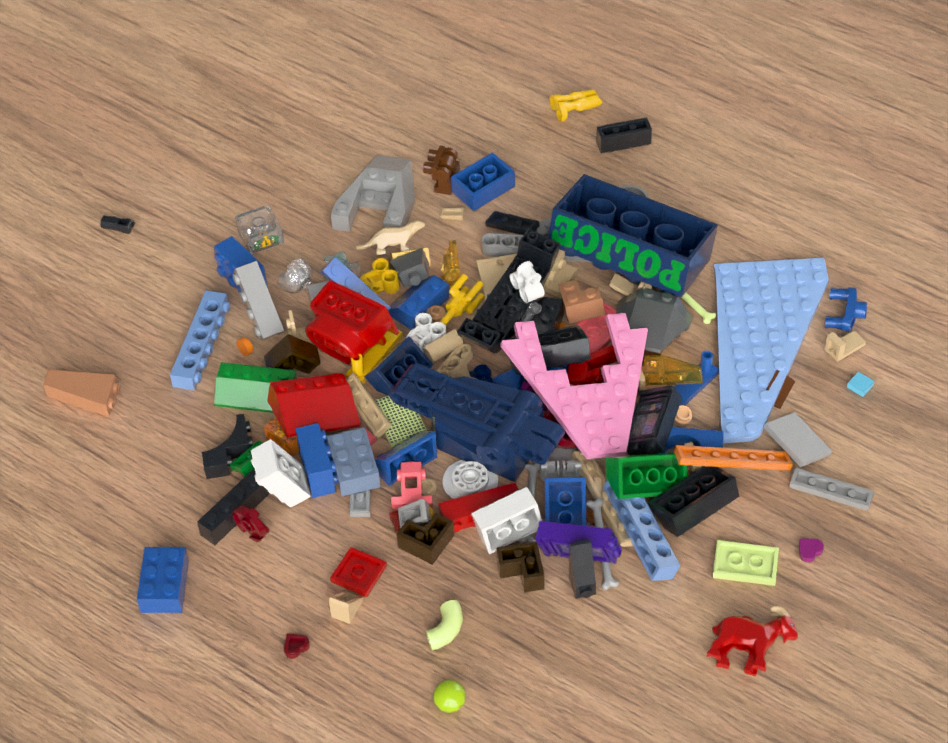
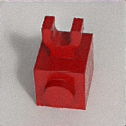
[567,362,604,386]

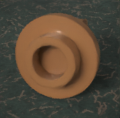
[427,305,446,323]

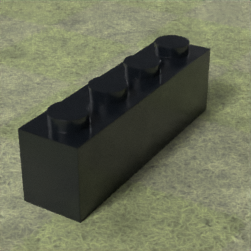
[197,470,270,545]

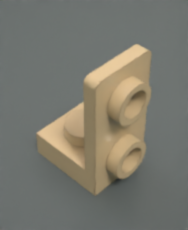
[609,273,652,296]
[286,310,314,345]
[825,331,866,362]

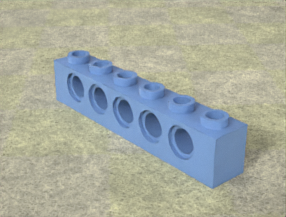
[170,290,230,390]
[603,480,680,581]

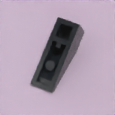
[569,539,596,599]

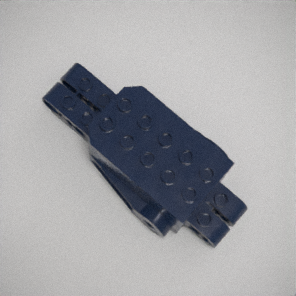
[389,363,565,482]

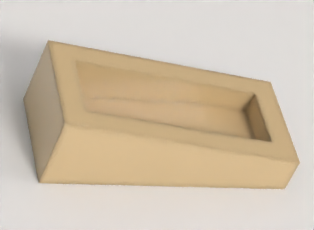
[440,208,465,221]

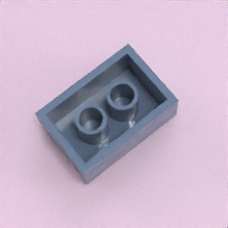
[326,427,380,496]

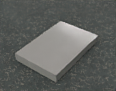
[764,412,832,467]

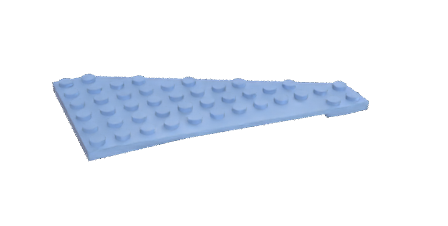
[714,258,829,443]

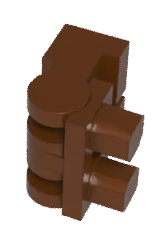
[423,145,460,195]

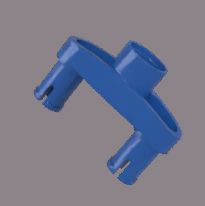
[825,287,867,331]

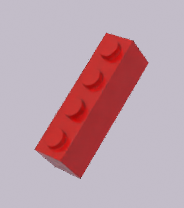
[438,482,519,532]

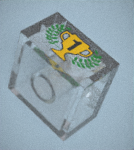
[235,204,284,254]

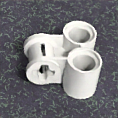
[510,261,544,303]
[406,313,446,352]

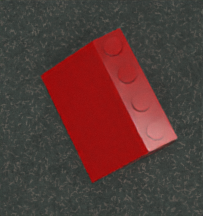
[267,373,361,437]

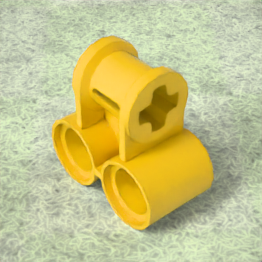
[360,258,400,295]

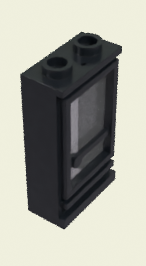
[627,385,682,455]

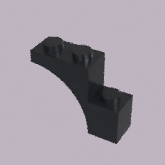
[202,414,253,479]

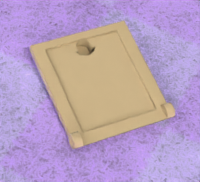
[476,254,517,300]

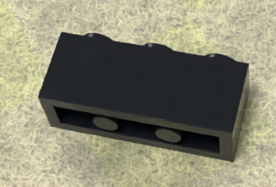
[596,117,652,154]

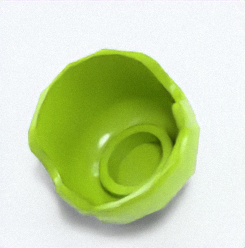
[433,680,466,713]

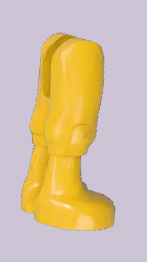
[549,90,602,122]

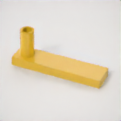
[345,330,403,384]

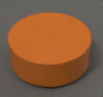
[236,337,254,356]

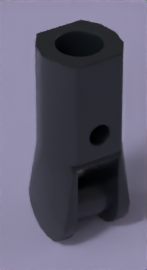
[100,215,135,234]

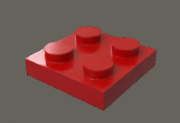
[330,547,387,597]

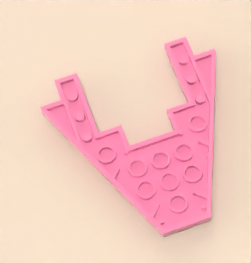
[500,313,648,459]

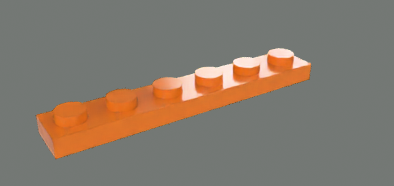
[674,445,793,471]

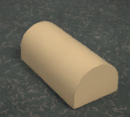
[424,329,463,363]

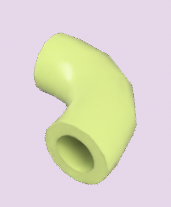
[426,600,463,651]

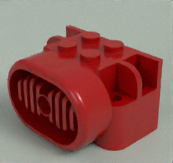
[305,280,399,366]

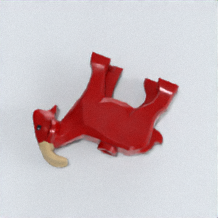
[707,606,798,676]

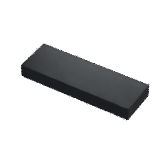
[485,211,540,235]

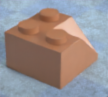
[558,279,605,324]

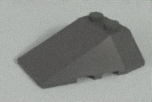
[616,288,693,353]

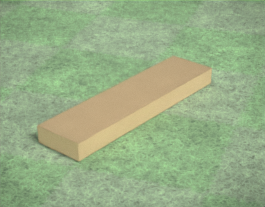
[346,373,392,438]

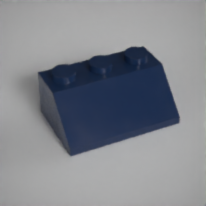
[364,336,434,396]

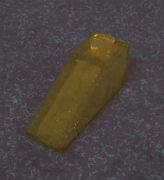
[643,355,703,386]

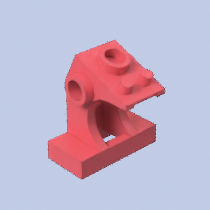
[391,461,433,509]

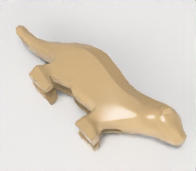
[356,220,425,255]

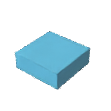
[847,372,875,397]

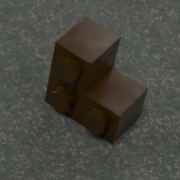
[264,334,321,374]
[397,513,454,565]
[496,542,545,593]

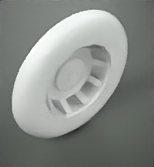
[442,460,498,499]

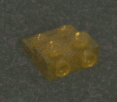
[440,240,461,291]

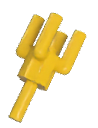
[439,274,485,326]

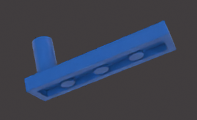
[656,350,719,409]

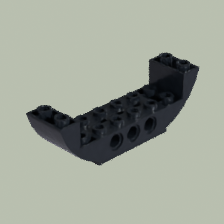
[457,228,561,354]

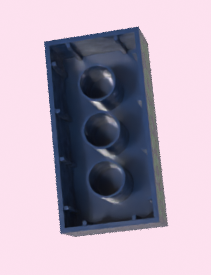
[548,174,718,297]

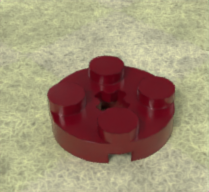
[232,505,270,542]

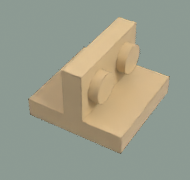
[543,249,578,298]

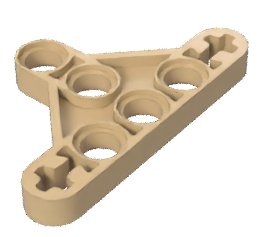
[437,344,476,379]

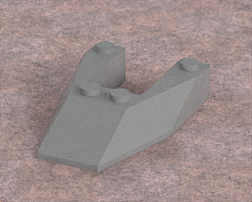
[331,155,415,232]

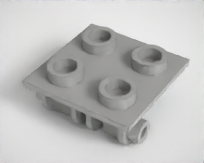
[540,448,581,481]

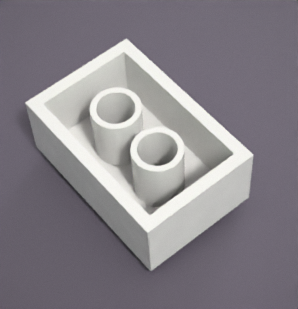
[251,439,311,507]
[472,487,542,554]

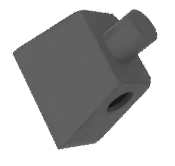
[390,248,429,287]

